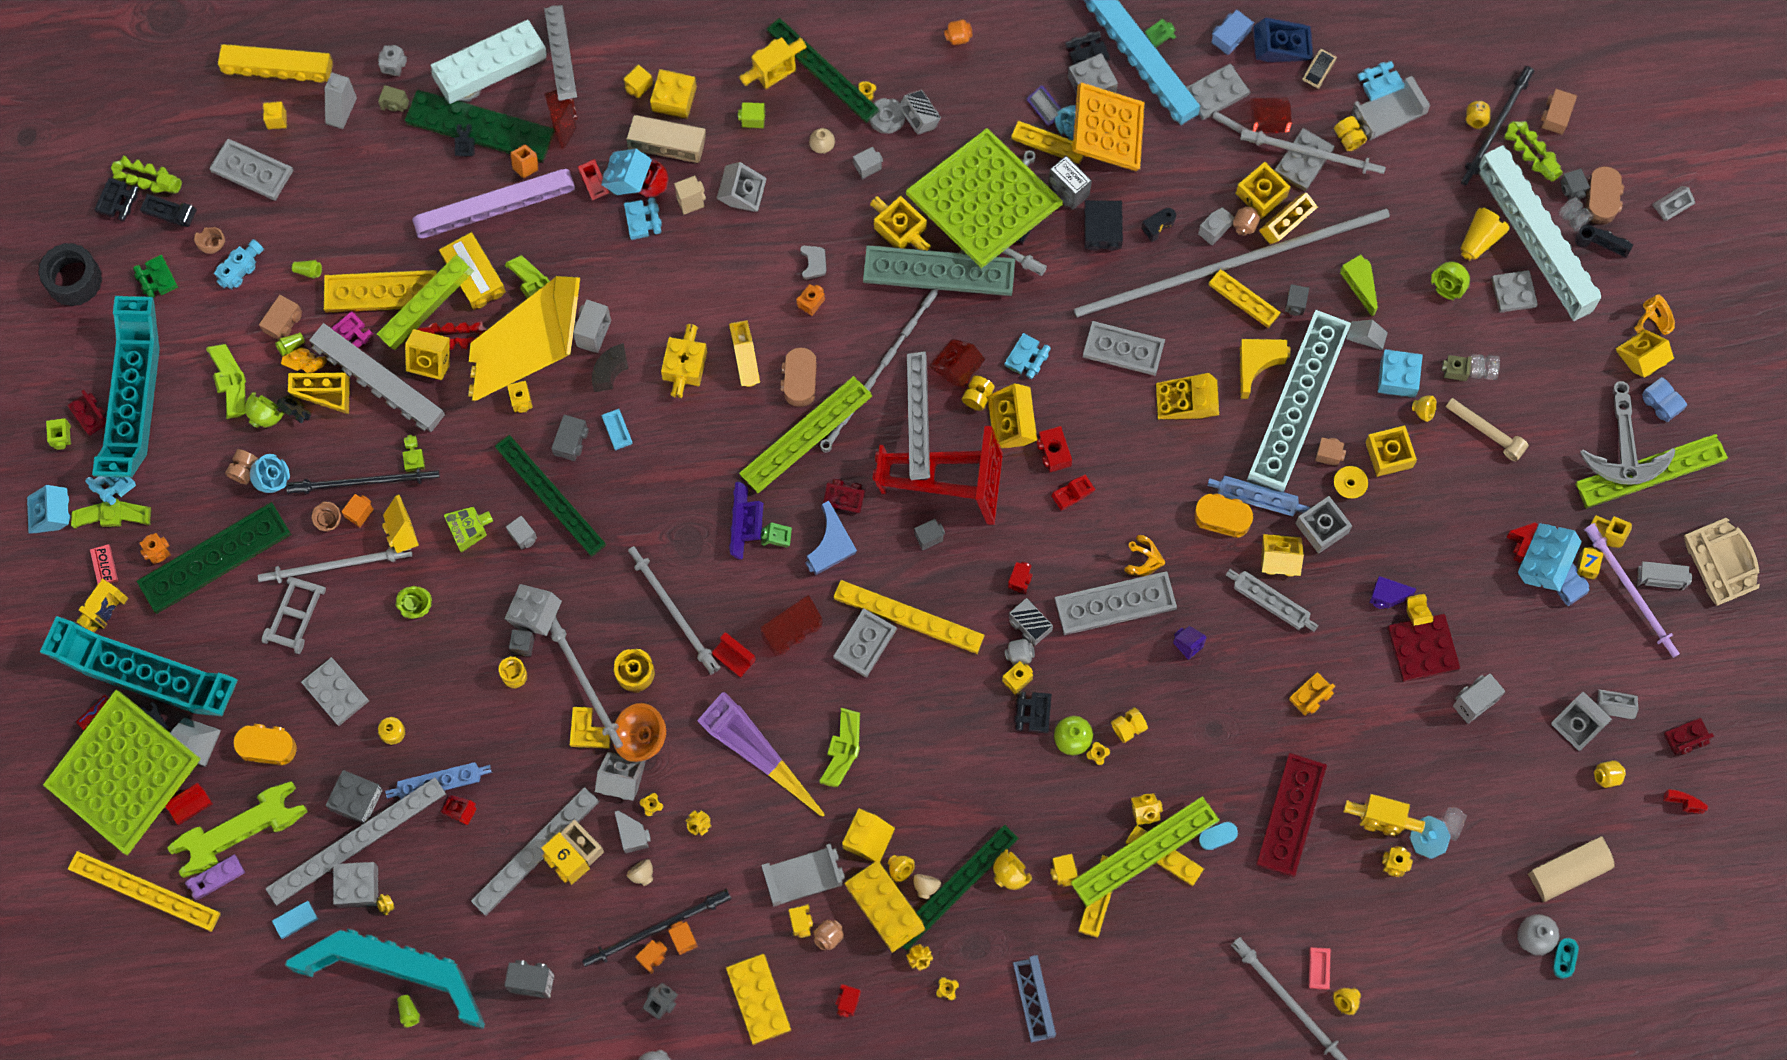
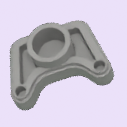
[801,246,826,280]

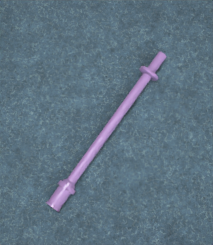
[1584,523,1680,658]

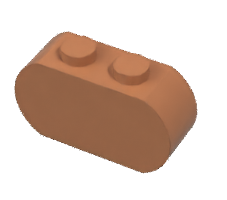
[1585,167,1624,225]
[781,348,817,407]

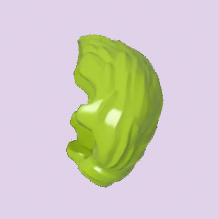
[396,586,432,619]

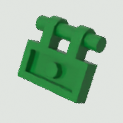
[133,254,178,298]

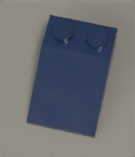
[1253,17,1313,62]

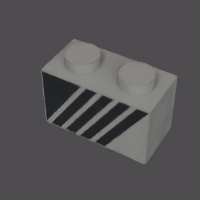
[899,90,941,135]
[1009,598,1053,646]

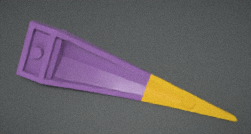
[697,692,825,816]

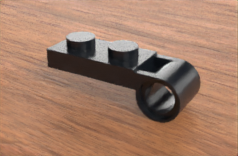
[140,194,197,227]
[1575,224,1634,258]

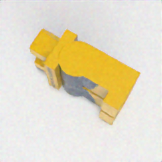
[76,579,128,633]

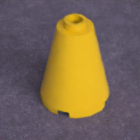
[1460,208,1509,260]

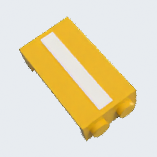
[439,232,506,310]

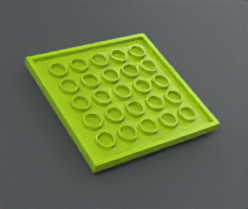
[906,128,1063,269]
[43,690,201,855]

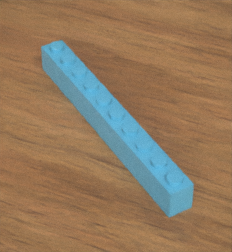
[1084,0,1200,125]

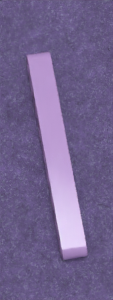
[412,169,575,238]

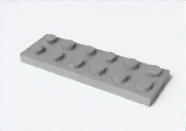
[1055,571,1177,635]

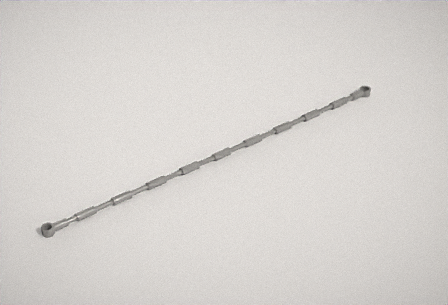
[820,151,1035,453]

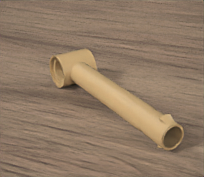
[1446,398,1529,461]

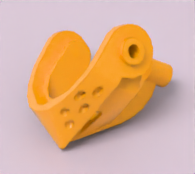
[1634,294,1675,335]
[1124,535,1165,577]

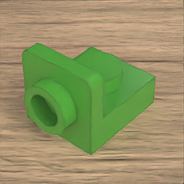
[1145,19,1176,47]
[761,523,792,548]

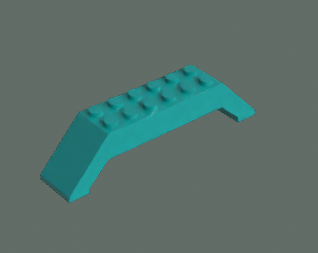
[92,296,160,477]
[40,616,238,716]
[286,929,485,1029]

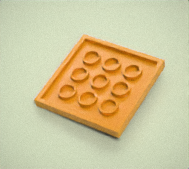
[1072,82,1144,171]

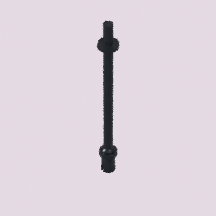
[1461,66,1535,186]
[286,467,440,494]
[582,888,732,967]

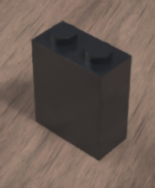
[1084,200,1123,251]

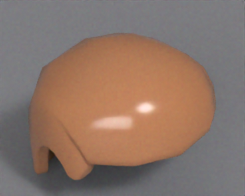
[194,227,225,254]
[311,502,341,532]

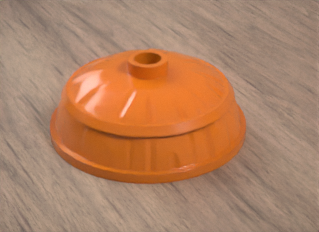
[613,703,666,762]

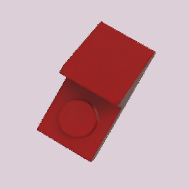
[578,159,609,200]
[1506,522,1538,563]
[441,795,476,825]

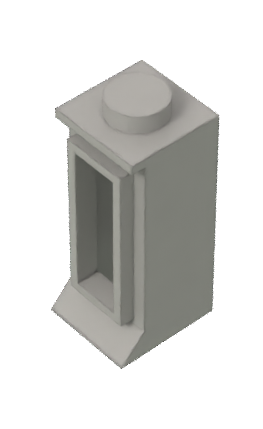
[1637,561,1692,590]

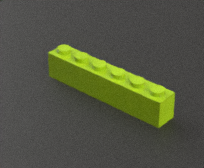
[377,254,474,350]

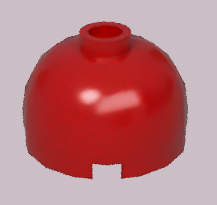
[638,159,668,197]

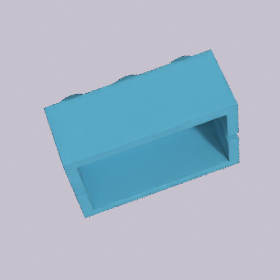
[1518,523,1582,591]

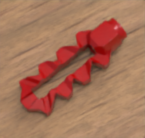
[415,322,487,350]

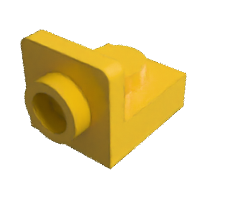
[1407,594,1433,626]

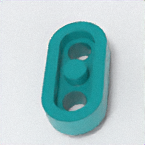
[1553,938,1579,979]

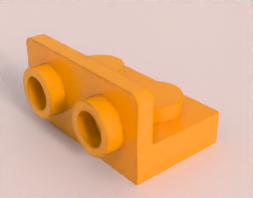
[1289,672,1335,716]

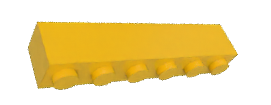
[218,44,333,82]

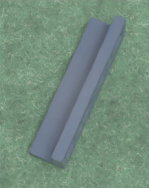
[1013,955,1056,1043]

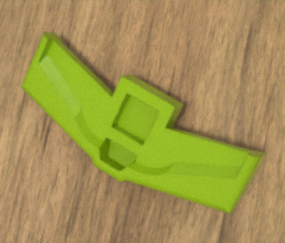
[505,255,550,299]
[206,344,246,419]
[71,498,151,528]
[819,708,860,787]

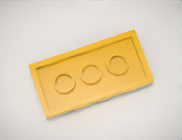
[726,954,791,1045]

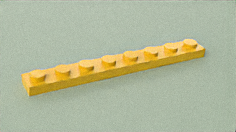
[834,580,985,654]
[68,851,221,932]

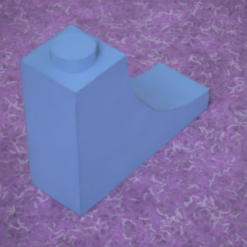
[805,501,857,575]

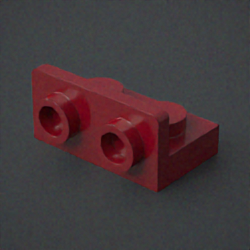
[67,389,107,436]
[823,479,866,513]
[1664,718,1714,755]

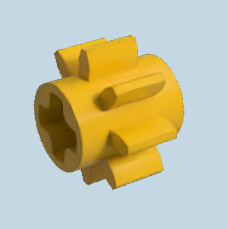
[686,811,711,836]
[906,944,933,970]

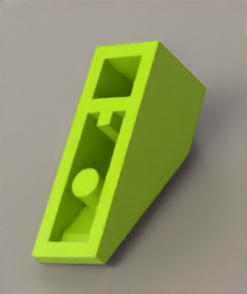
[1340,255,1378,316]

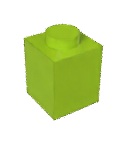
[738,103,765,128]

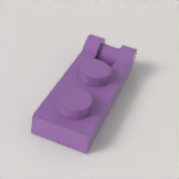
[185,854,245,900]

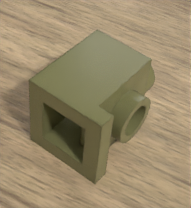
[378,85,409,112]
[1442,355,1472,381]

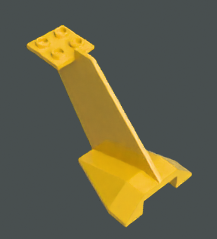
[468,276,580,401]

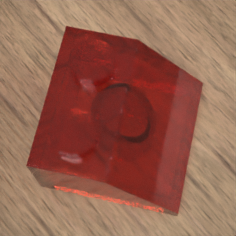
[1251,98,1292,132]
[929,339,986,387]

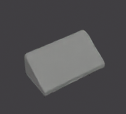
[1653,186,1695,221]
[1597,690,1638,719]

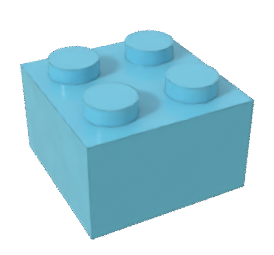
[601,149,652,195]
[1378,349,1422,398]

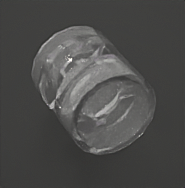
[1558,197,1594,232]
[1469,354,1500,380]

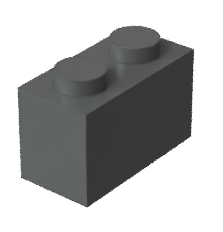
[551,415,589,461]

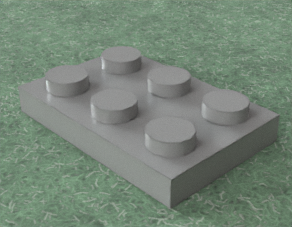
[1186,64,1250,120]
[1275,128,1335,191]
[833,608,897,678]
[301,657,369,726]

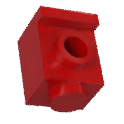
[1008,562,1033,594]
[835,984,861,1018]

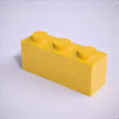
[1259,193,1317,245]

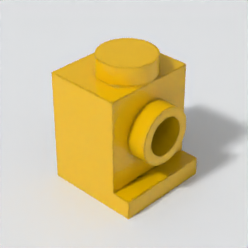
[789,905,813,938]

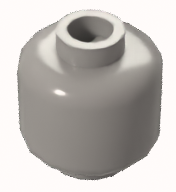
[1005,639,1035,666]

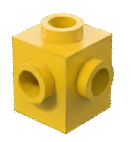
[1131,793,1163,825]
[1382,846,1413,877]

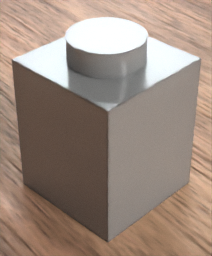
[853,147,883,179]
[506,516,537,549]

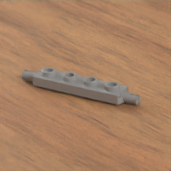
[1226,569,1319,632]

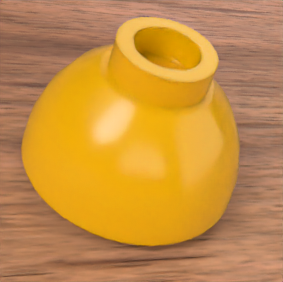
[1412,395,1436,422]
[888,855,915,882]
[1333,988,1361,1015]

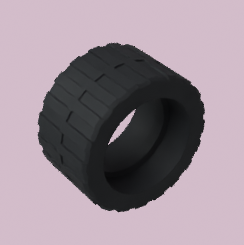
[38,243,102,306]

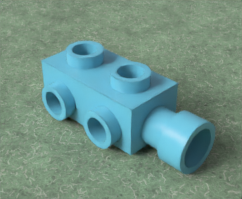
[214,239,264,289]

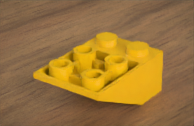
[1156,373,1219,419]

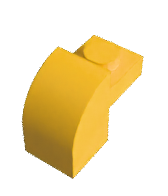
[1591,515,1632,548]

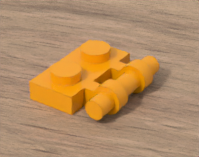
[281,348,327,373]

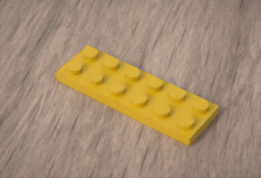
[324,270,437,313]

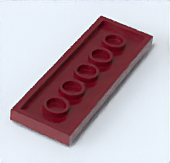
[1256,753,1327,877]

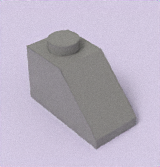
[1198,208,1235,246]
[615,811,651,853]

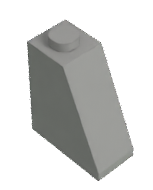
[325,73,357,129]

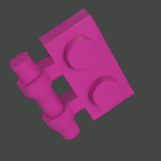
[331,311,374,348]

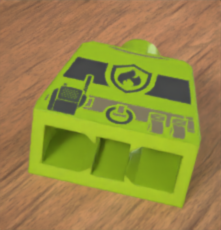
[444,507,493,552]

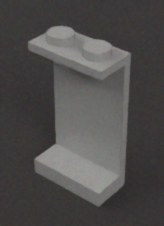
[1352,76,1430,140]
[762,844,845,906]

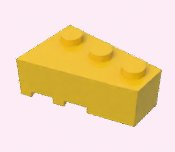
[288,373,350,414]

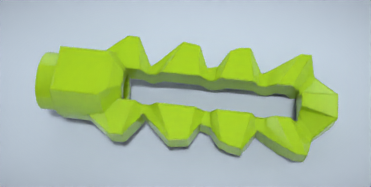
[1504,121,1563,182]
[111,156,181,194]

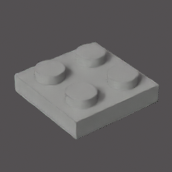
[1491,270,1538,313]

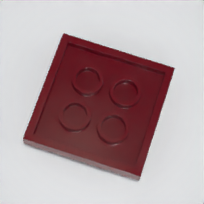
[1388,614,1461,682]

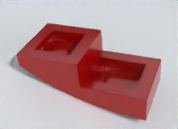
[1051,474,1096,511]
[1663,789,1708,814]

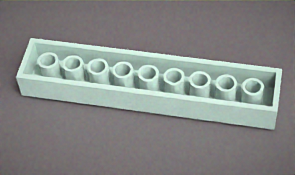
[1479,145,1601,321]
[1247,310,1351,492]

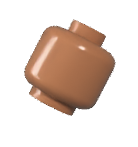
[1233,207,1260,236]
[814,920,843,950]

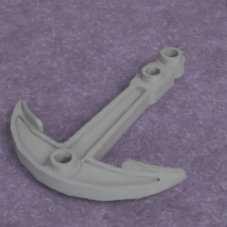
[1580,381,1676,485]

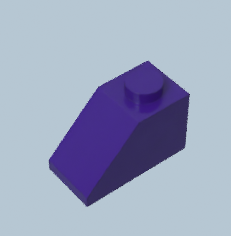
[1369,576,1416,609]
[1173,626,1207,660]

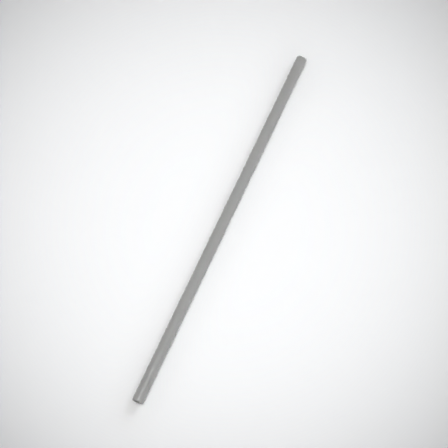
[1074,209,1390,318]

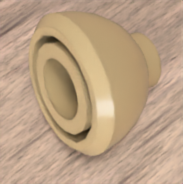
[809,128,835,153]
[627,859,653,886]
[914,874,941,899]

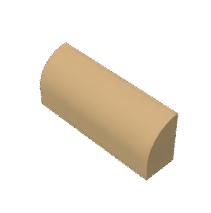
[627,115,706,163]
[1528,836,1614,902]

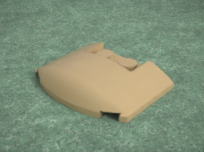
[1684,518,1760,606]

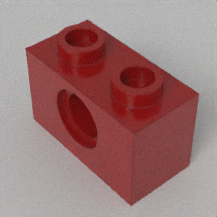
[1036,426,1072,472]

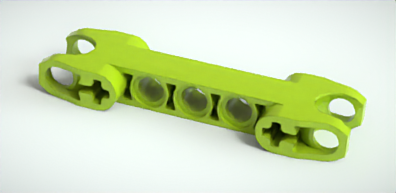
[167,782,308,878]

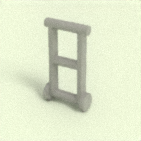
[262,577,326,654]

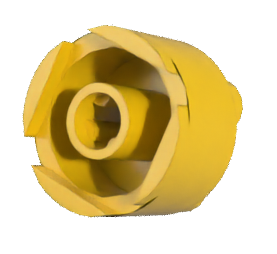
[614,649,655,693]

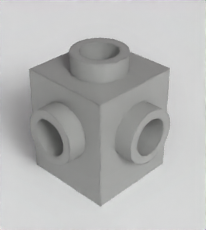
[378,45,406,76]

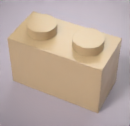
[674,176,706,214]
[561,820,604,866]

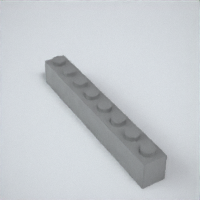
[309,323,445,432]

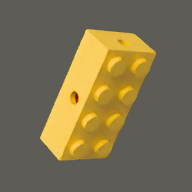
[845,860,925,952]

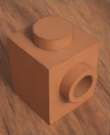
[1315,437,1346,467]

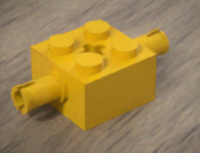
[739,38,806,89]
[870,196,930,251]
[661,324,707,398]
[1344,794,1425,837]

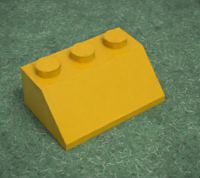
[988,383,1037,449]

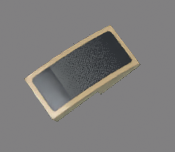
[1302,49,1337,89]

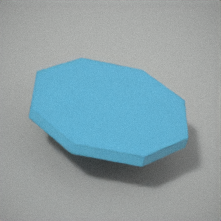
[1410,816,1451,859]

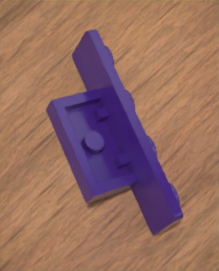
[729,482,763,559]

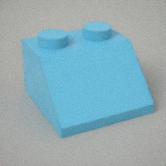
[27,485,70,533]

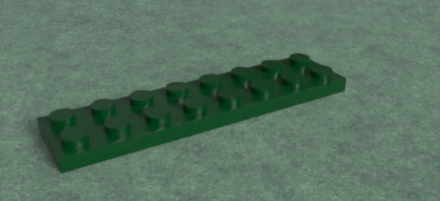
[405,89,555,163]
[137,502,292,614]

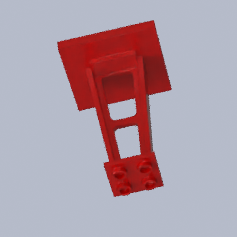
[873,426,1003,525]

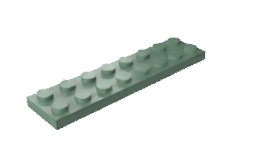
[863,246,1015,296]

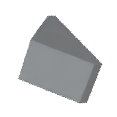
[1346,320,1388,350]

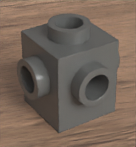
[643,983,678,1020]

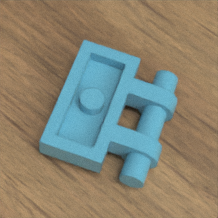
[1357,61,1404,101]
[624,198,662,240]
[1004,333,1051,379]
[85,477,136,505]

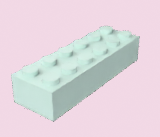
[431,20,546,104]

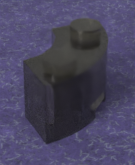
[592,343,629,392]

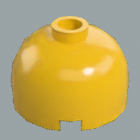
[993,849,1032,890]

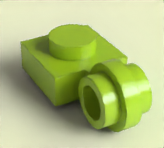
[403,435,425,472]

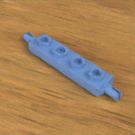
[1207,476,1309,516]
[385,762,492,799]

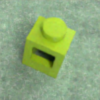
[46,418,71,450]

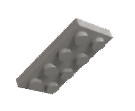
[210,139,293,200]
[1083,321,1165,376]

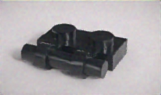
[1065,31,1110,65]
[94,178,139,221]
[1014,691,1052,733]

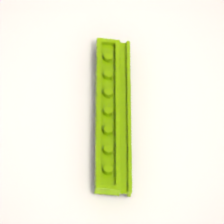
[739,376,872,494]
[1575,434,1728,509]
[1071,796,1219,907]

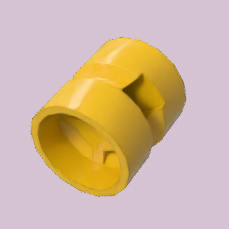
[1334,116,1367,151]
[961,376,995,411]
[499,657,527,688]
[1111,707,1148,743]

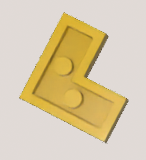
[570,707,611,749]

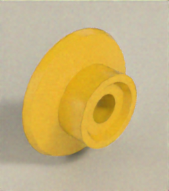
[1334,466,1368,498]

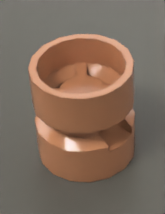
[225,449,258,484]

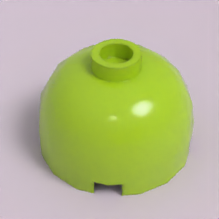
[1431,262,1470,300]
[245,392,284,428]
[1054,716,1093,756]

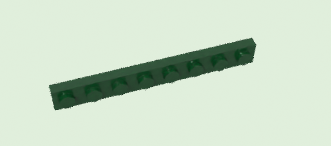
[766,17,879,123]
[495,435,606,558]
[901,825,1019,952]

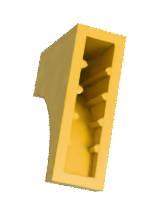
[729,320,760,387]
[1240,339,1290,399]

